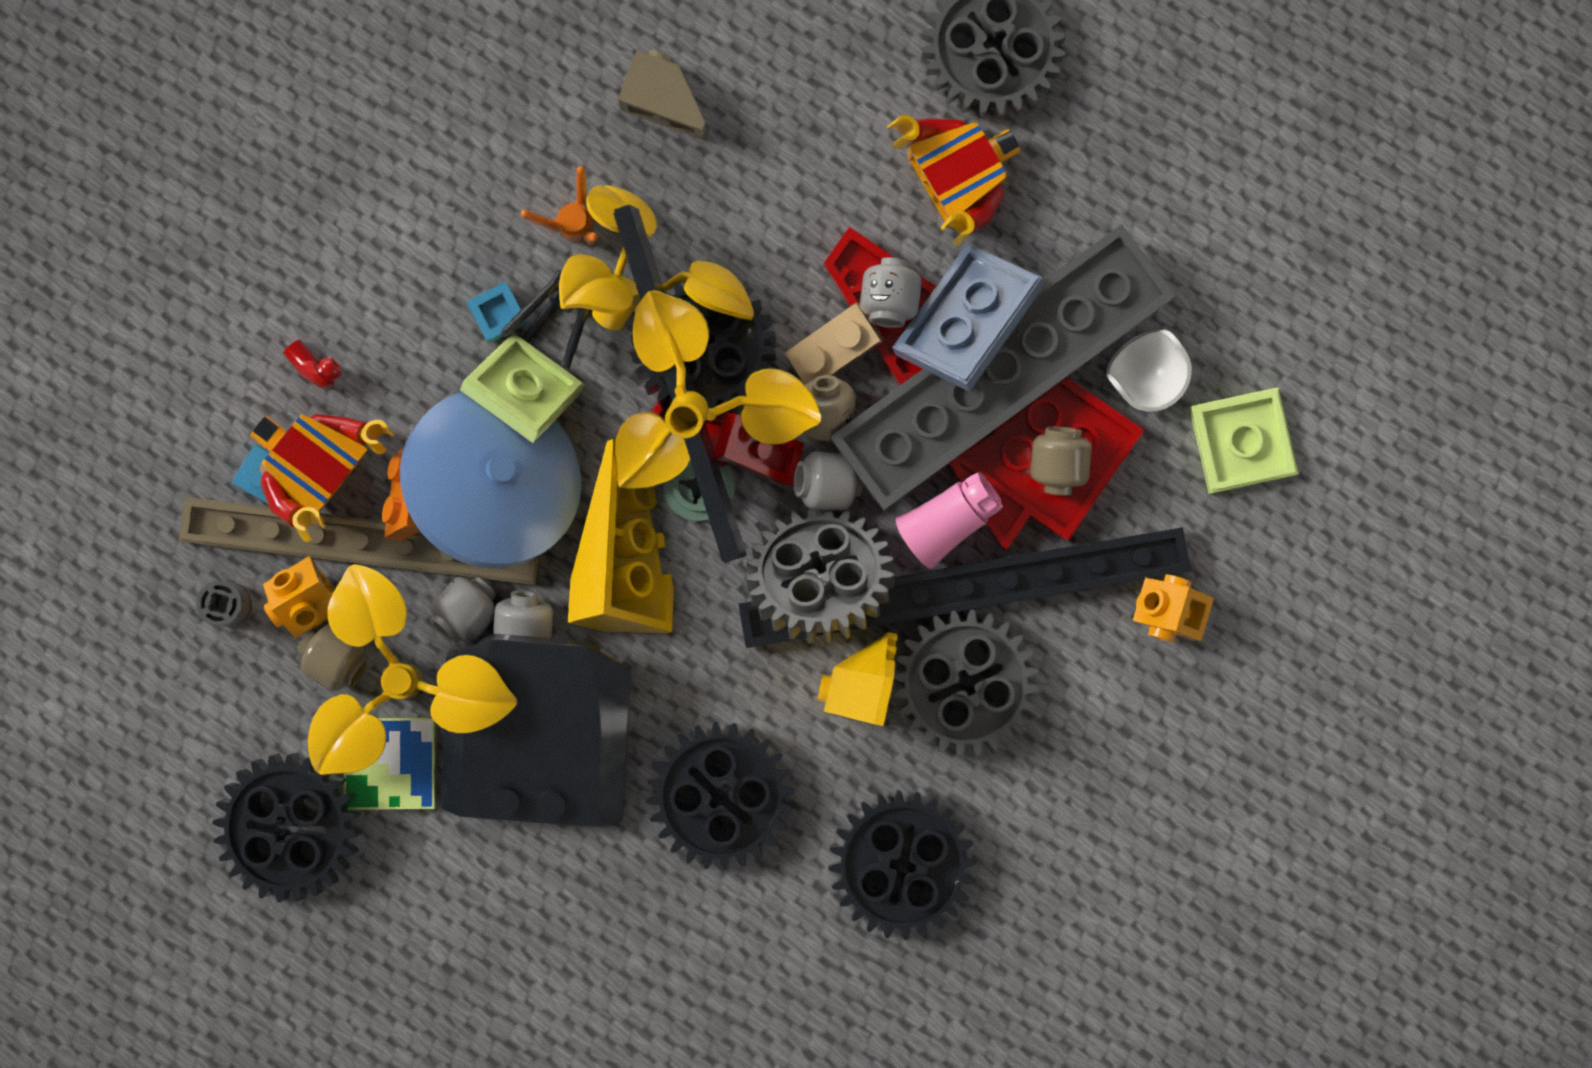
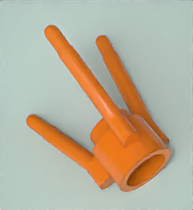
[520,166,598,245]

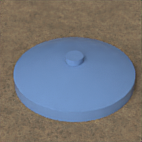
[400,392,581,568]

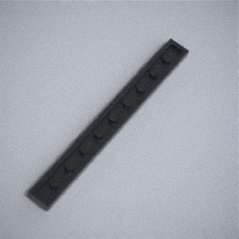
[738,527,1191,648]

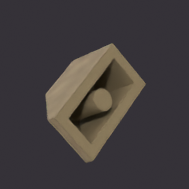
[618,50,707,141]

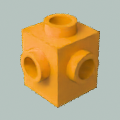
[263,556,335,639]
[1133,574,1214,643]

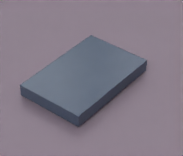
[892,243,1045,392]

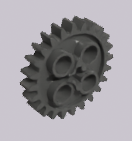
[921,0,1066,119]
[746,508,894,643]
[893,610,1040,757]

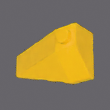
[568,439,674,633]
[817,632,897,726]

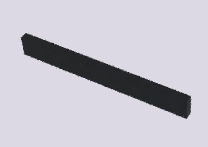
[613,205,747,563]

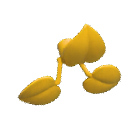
[559,185,754,331]
[615,290,822,489]
[308,564,517,775]

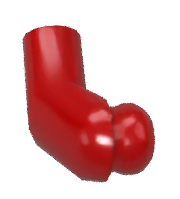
[283,339,342,389]

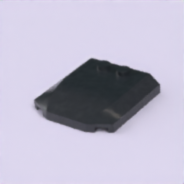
[441,634,632,827]

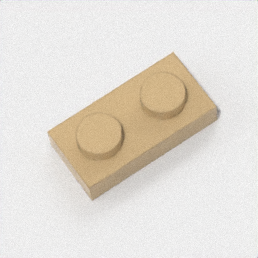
[785,303,885,384]

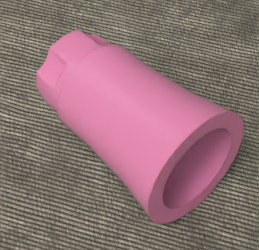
[896,472,1003,569]

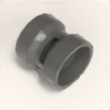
[196,581,252,627]

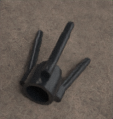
[502,269,590,369]

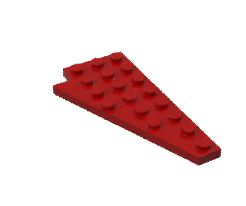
[823,227,1144,550]

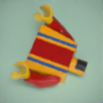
[887,115,1020,246]
[250,414,394,542]

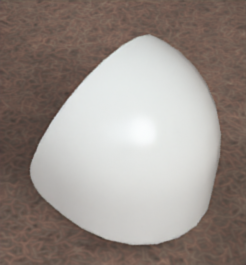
[1107,329,1192,412]

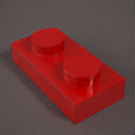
[714,413,804,486]

